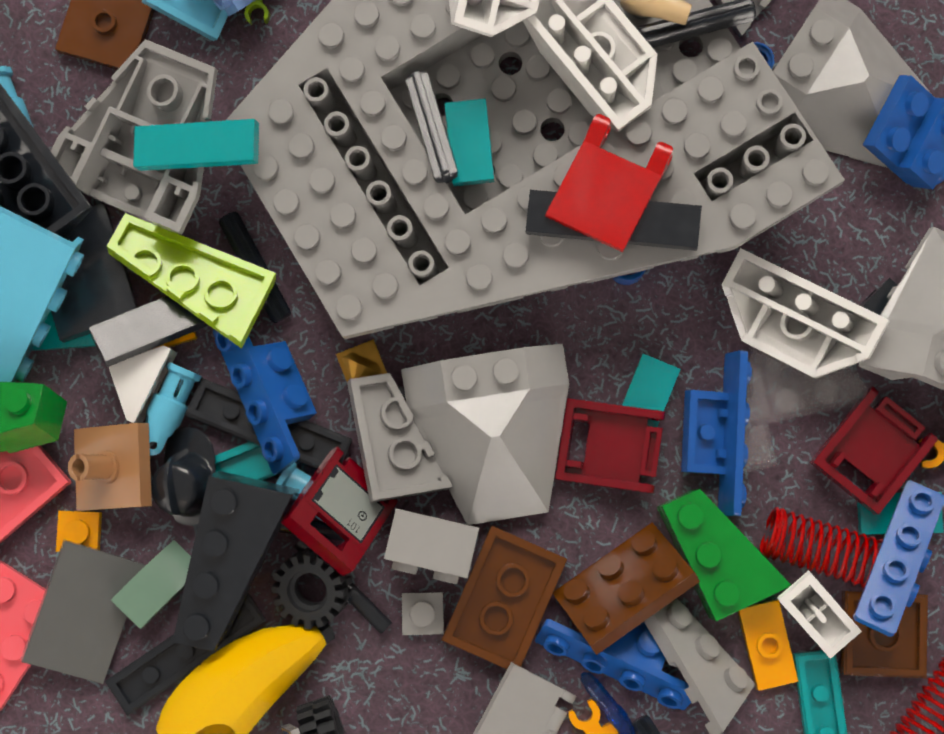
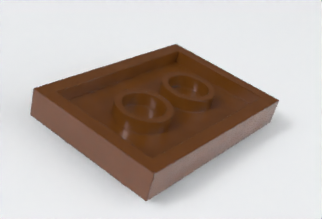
[553,522,700,655]
[442,525,567,669]

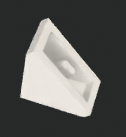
[109,345,177,423]
[777,570,862,658]

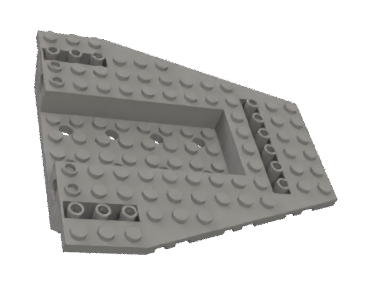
[226,0,845,339]

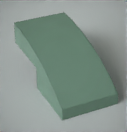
[111,540,191,629]

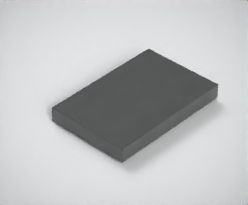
[21,539,145,684]

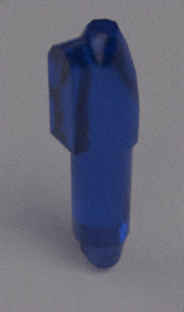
[580,672,636,734]

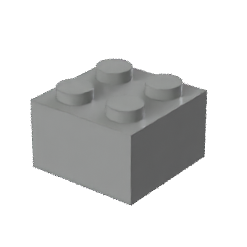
[384,509,479,584]

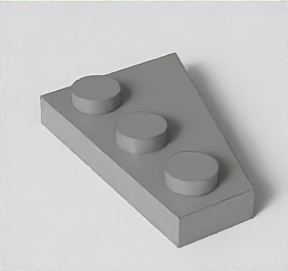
[347,373,453,503]
[644,598,755,734]

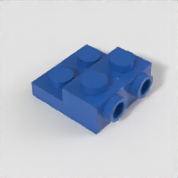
[863,75,944,189]

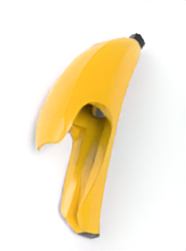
[156,623,335,734]

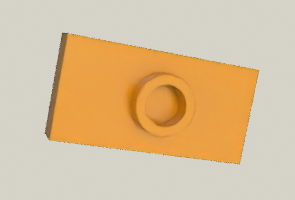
[738,599,799,691]

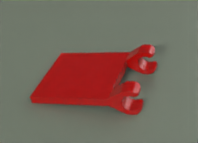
[545,114,673,253]

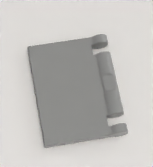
[473,662,577,734]

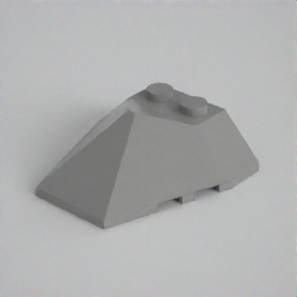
[773,0,932,168]
[51,39,218,235]
[858,227,944,390]
[401,344,569,525]

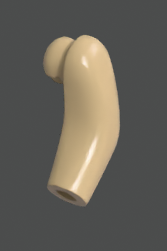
[620,0,692,25]

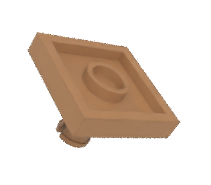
[68,423,152,511]

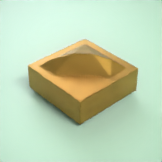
[336,339,387,382]

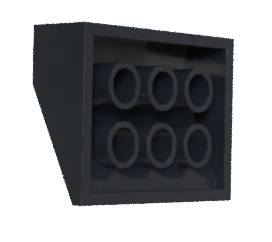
[0,83,93,239]

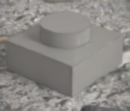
[402,592,444,635]

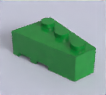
[0,382,67,454]
[656,489,791,622]

